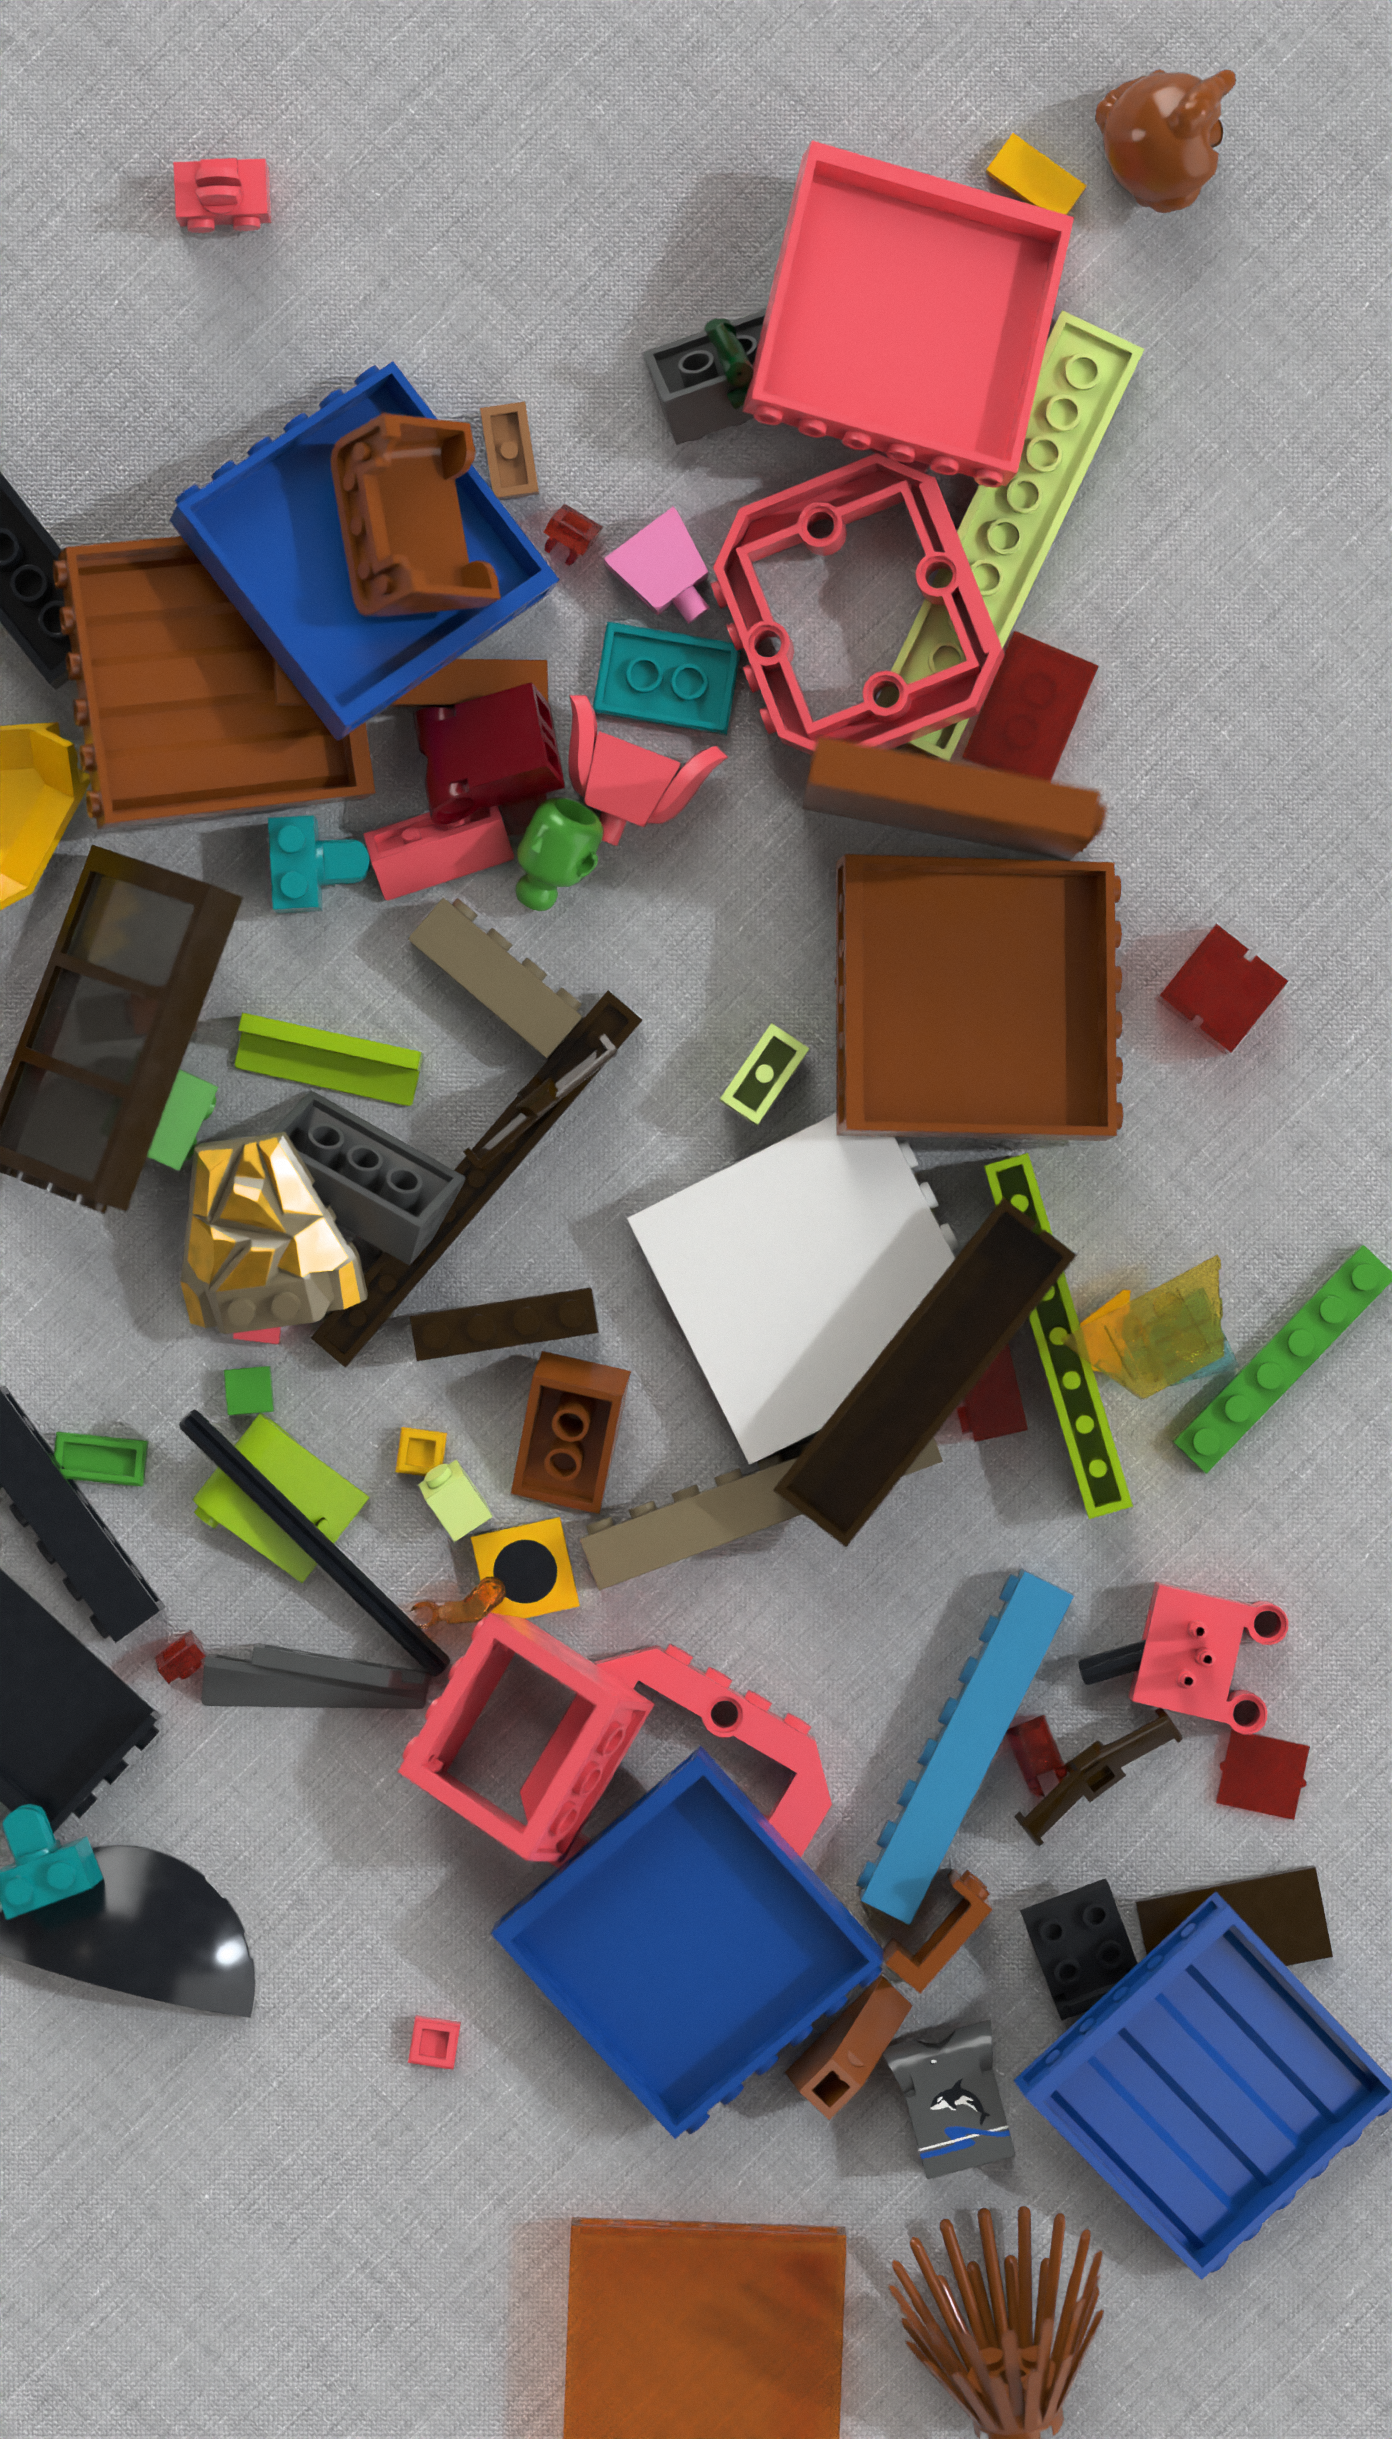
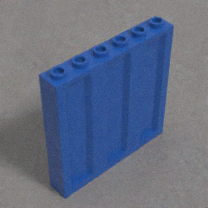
[1013,1891,1392,2280]

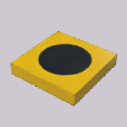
[471,1516,580,1619]

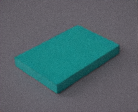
[593,622,741,736]

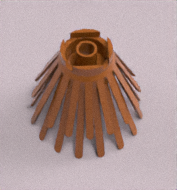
[888,2206,1104,2439]

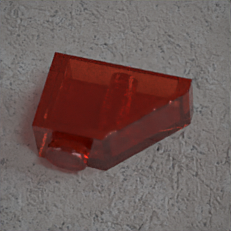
[956,1343,1028,1442]

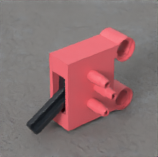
[1078,1582,1289,1735]

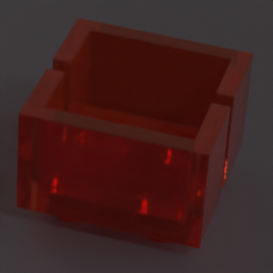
[1154,924,1288,1055]

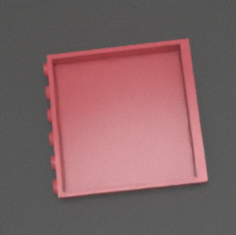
[743,141,1074,488]

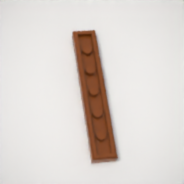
[274,659,549,707]

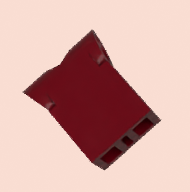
[413,682,565,825]

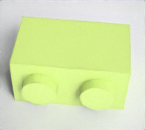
[719,1023,809,1126]

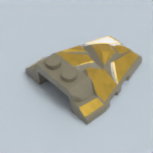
[180,1132,368,1334]

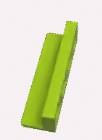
[235,1012,424,1106]

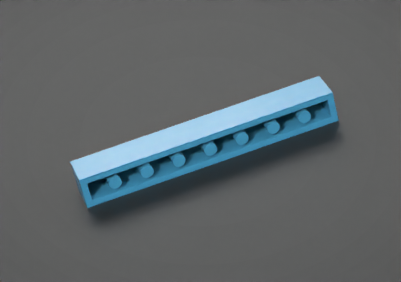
[856,1569,1074,1925]

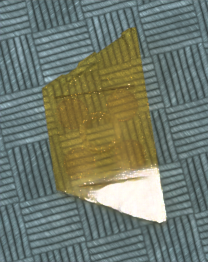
[1061,1255,1224,1400]

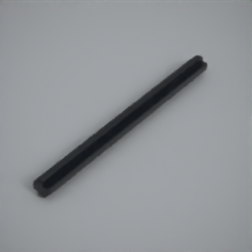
[179,1410,450,1677]

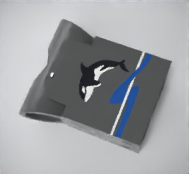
[882,2019,1016,2180]

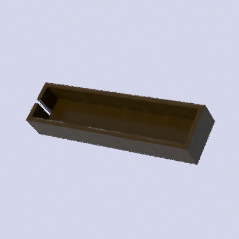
[773,1197,1077,1547]

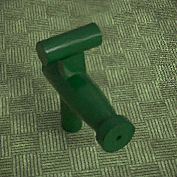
[704,318,753,410]

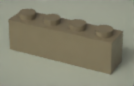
[408,897,584,1060]

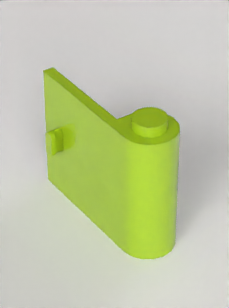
[192,1413,370,1583]

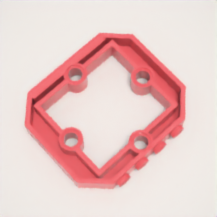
[710,453,1004,756]
[520,1644,832,1868]

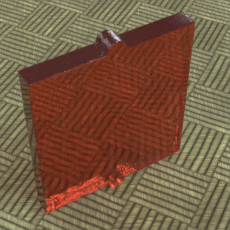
[1215,1729,1310,1820]

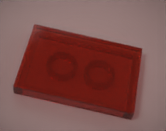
[961,631,1099,781]

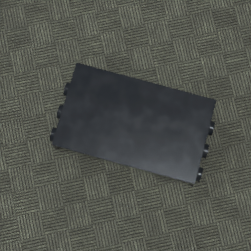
[0,1568,161,1834]

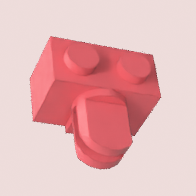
[173,158,271,233]

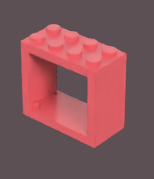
[398,1613,654,1862]

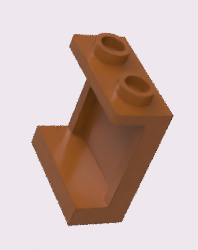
[883,1869,993,1994]

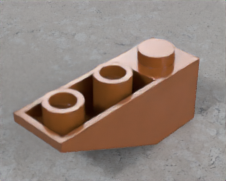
[784,1975,913,2120]

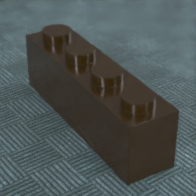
[410,1287,599,1361]

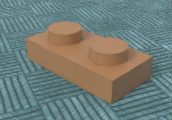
[480,401,539,500]

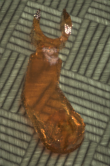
[410,1576,506,1629]

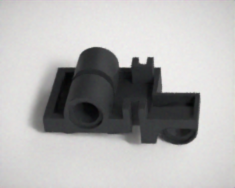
[1020,1878,1138,2021]

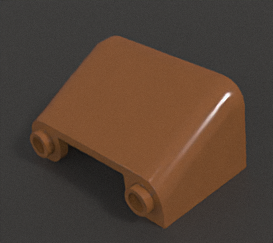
[331,413,501,617]

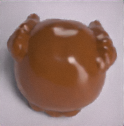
[1095,69,1236,213]

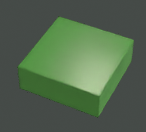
[224,1366,275,1415]

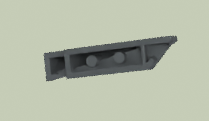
[201,1643,430,1709]

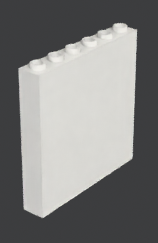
[627,1114,960,1465]

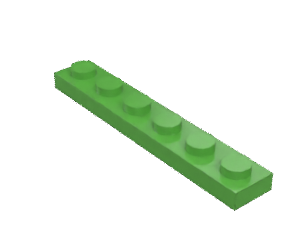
[1172,1245,1392,1474]

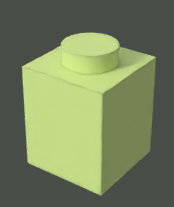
[418,1459,493,1542]

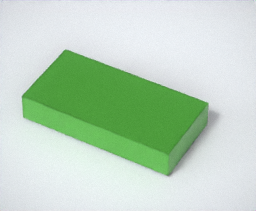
[54,1431,148,1487]

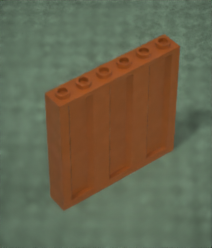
[53,536,376,830]

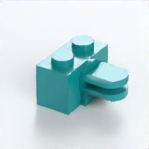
[268,815,371,913]
[0,1804,103,1920]

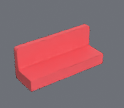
[363,805,514,900]

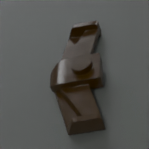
[463,1032,618,1170]
[1014,1708,1183,1846]

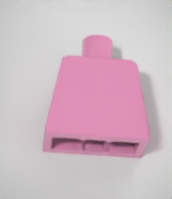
[604,506,710,624]

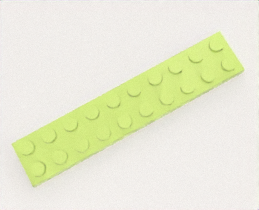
[876,310,1144,761]

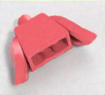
[568,695,728,846]

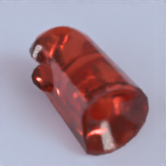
[1006,1714,1067,1799]

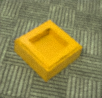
[395,1426,447,1476]

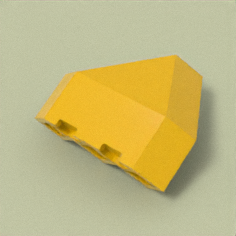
[0,722,90,910]

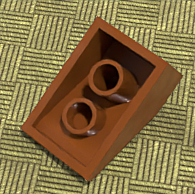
[511,1351,631,1514]

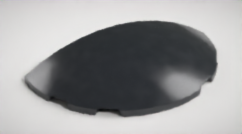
[0,1845,255,2018]

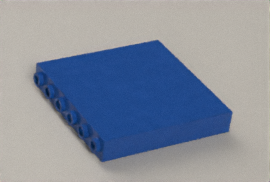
[169,361,560,741]
[491,1746,884,2139]

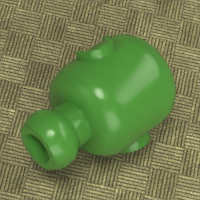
[515,797,604,911]

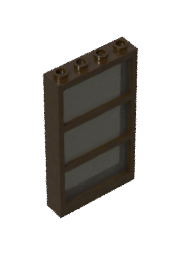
[0,845,243,1214]

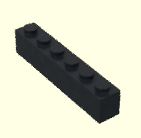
[0,1386,165,1643]

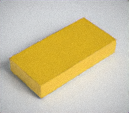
[985,133,1087,215]

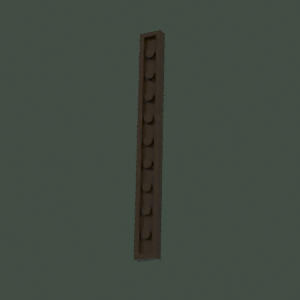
[311,991,643,1368]

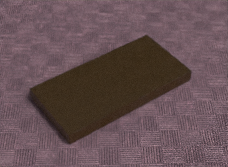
[1135,1865,1333,1966]

